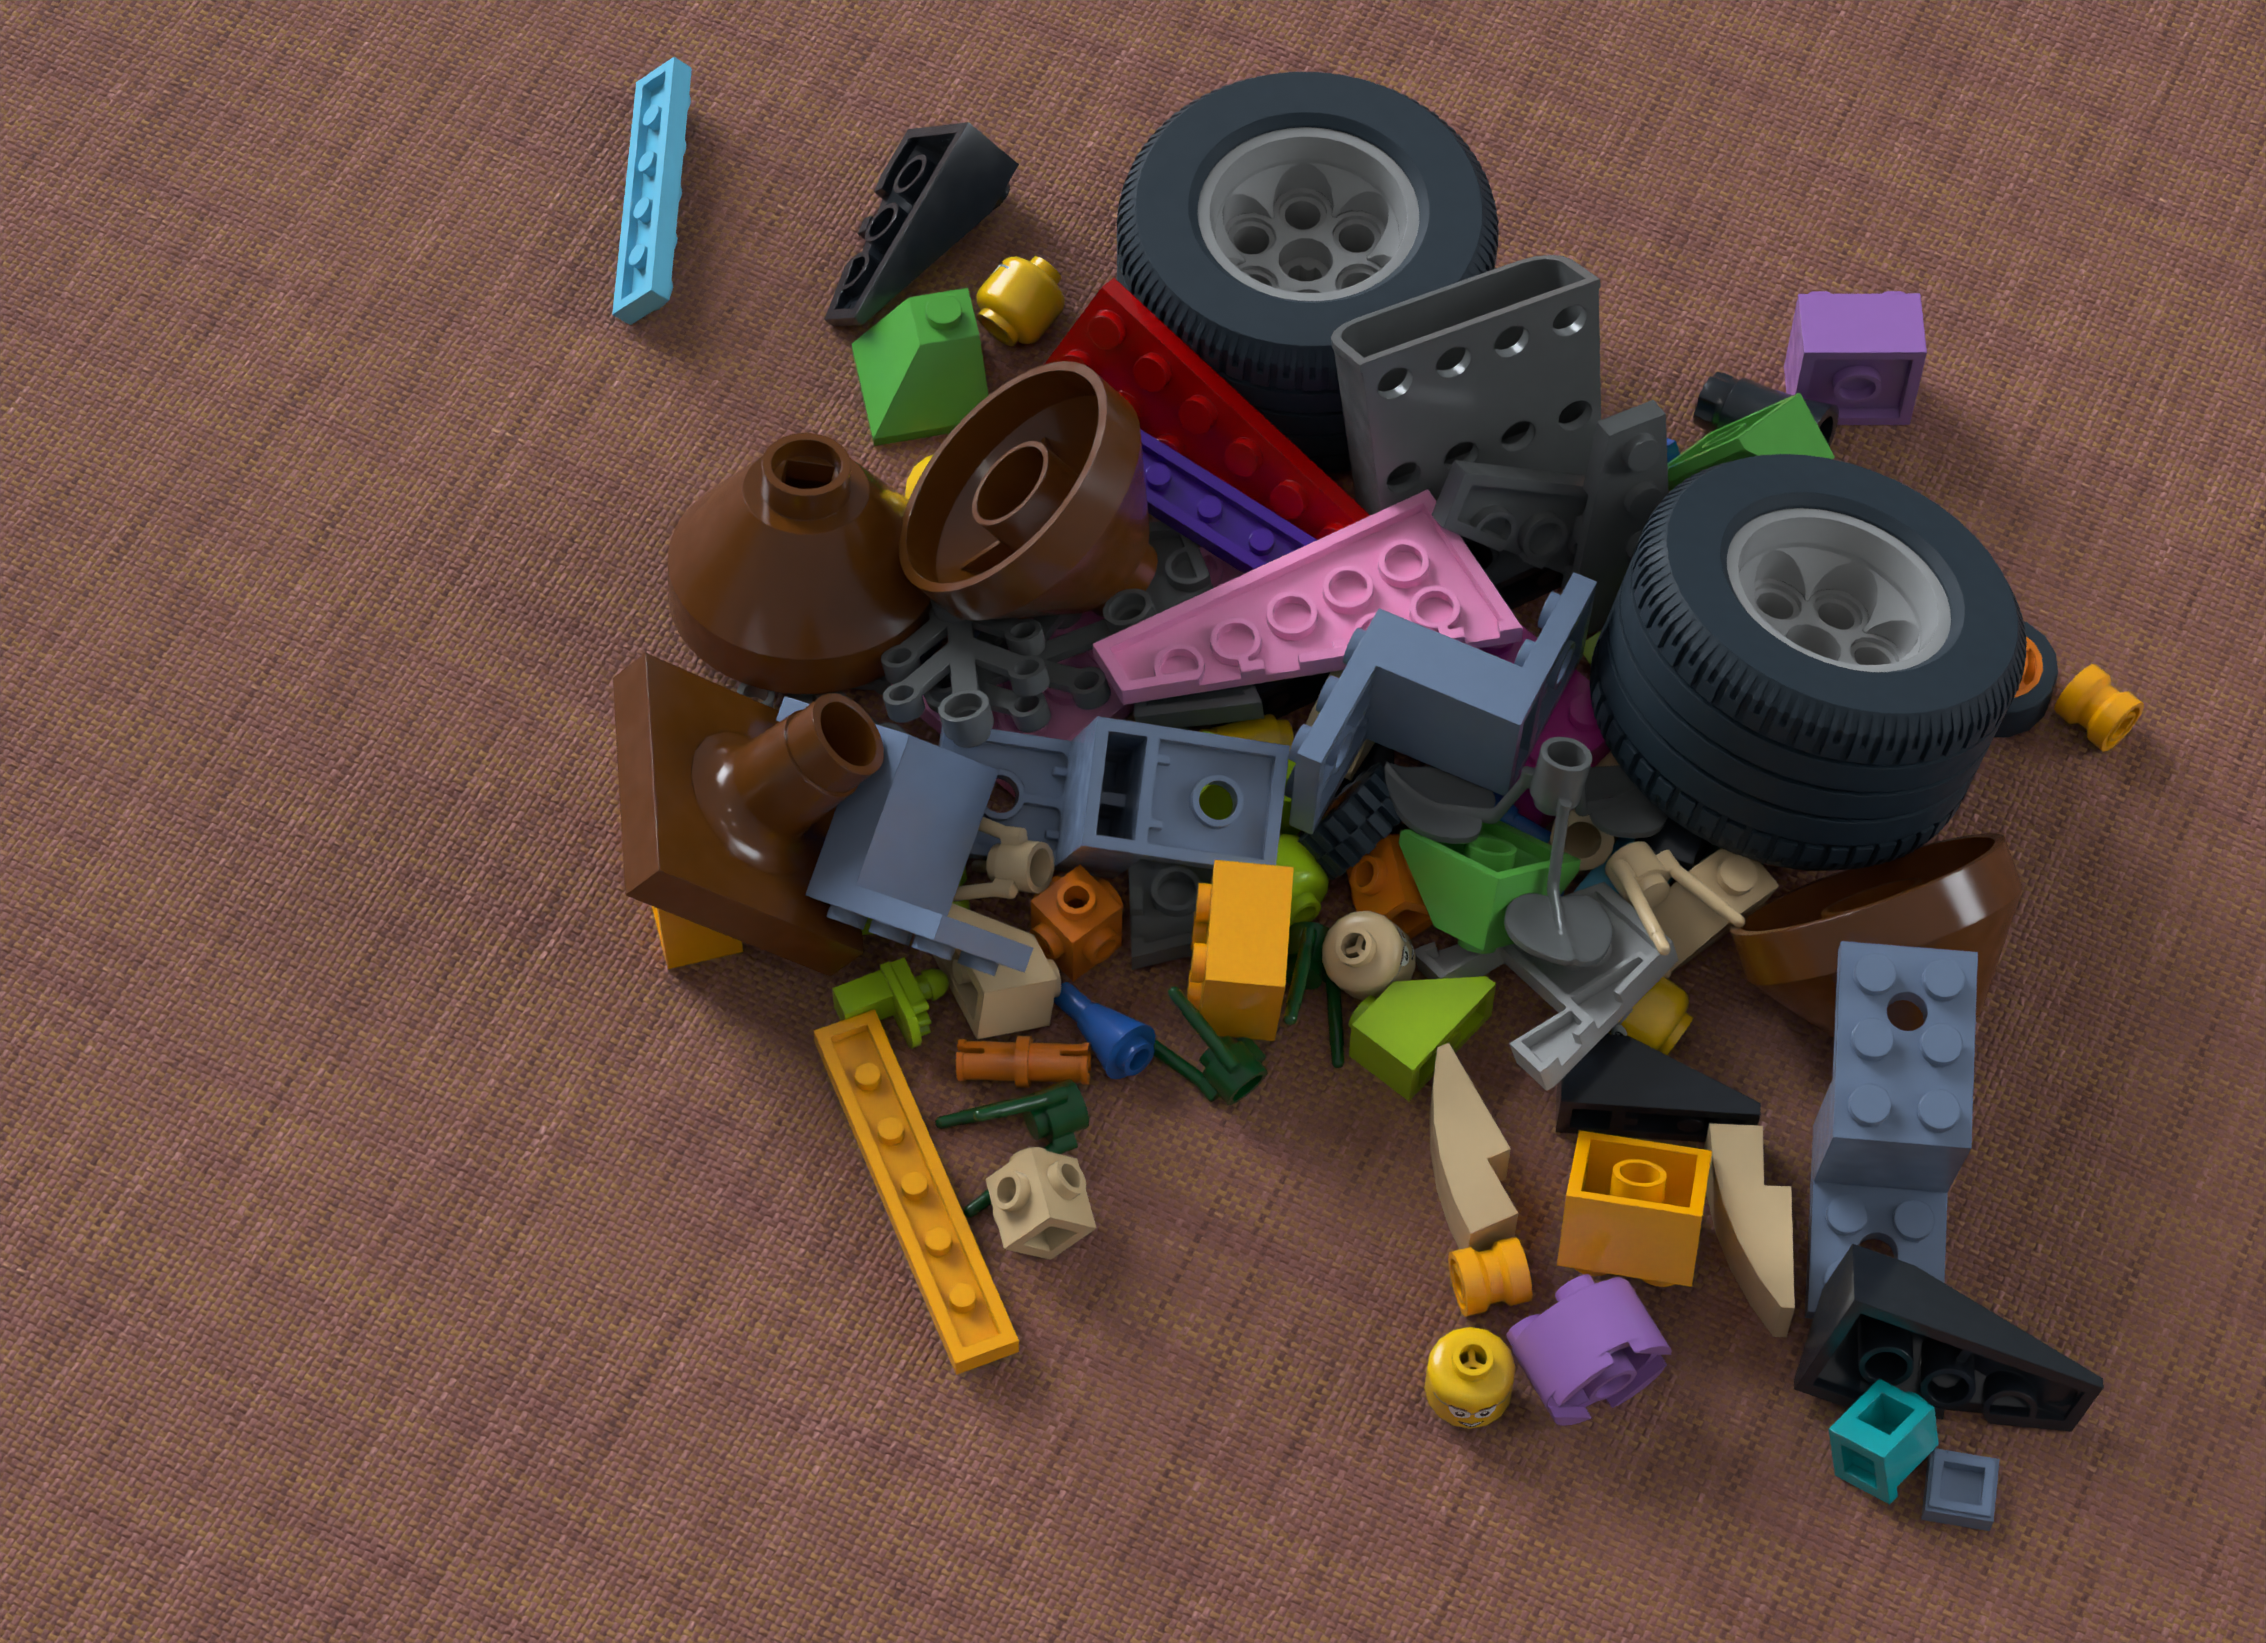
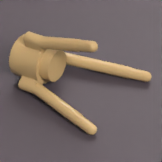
[953,817,1054,901]
[1605,841,1745,978]

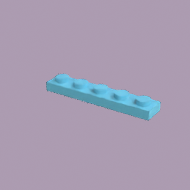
[612,57,692,325]

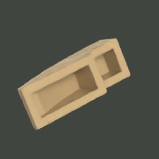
[1429,1043,1518,1252]
[1704,1124,1795,1337]

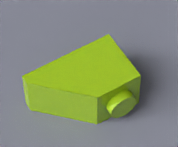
[1348,976,1496,1101]

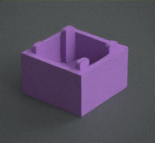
[1784,291,1927,425]

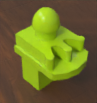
[832,957,949,1049]

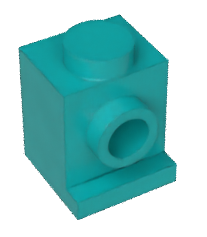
[1828,1379,1939,1505]

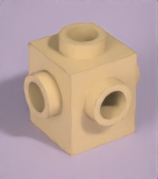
[986,1147,1097,1260]

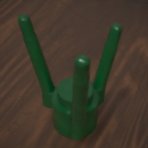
[1284,921,1344,1068]
[1153,986,1268,1105]
[935,1079,1089,1218]

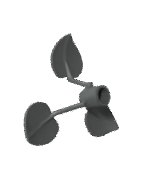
[1384,737,1668,967]

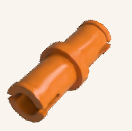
[956,1036,1092,1088]

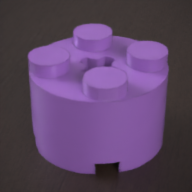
[1506,1274,1672,1425]

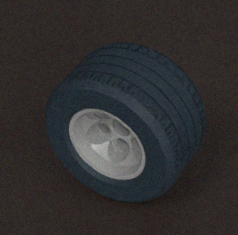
[1117,72,1499,474]
[1590,454,2027,871]

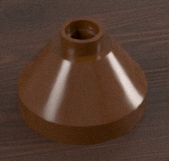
[898,361,1158,621]
[668,433,932,694]
[1730,833,2023,1039]

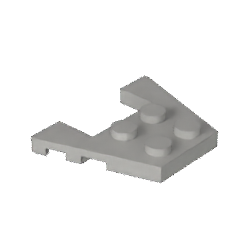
[1415,882,1678,1091]

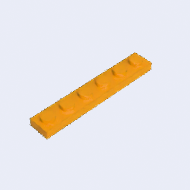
[813,1009,1019,1375]

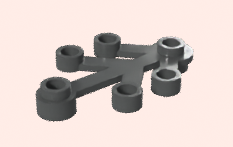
[924,589,1157,732]
[881,598,1050,748]

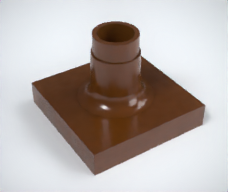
[613,653,884,976]

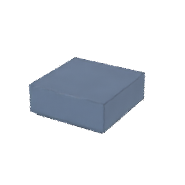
[1921,1448,2000,1531]

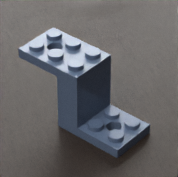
[1284,572,1597,835]
[776,696,1033,976]
[939,716,1290,879]
[1805,941,1978,1319]

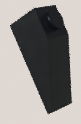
[1555,1032,1761,1142]

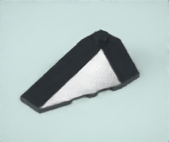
[824,122,1019,326]
[1794,1244,2104,1432]

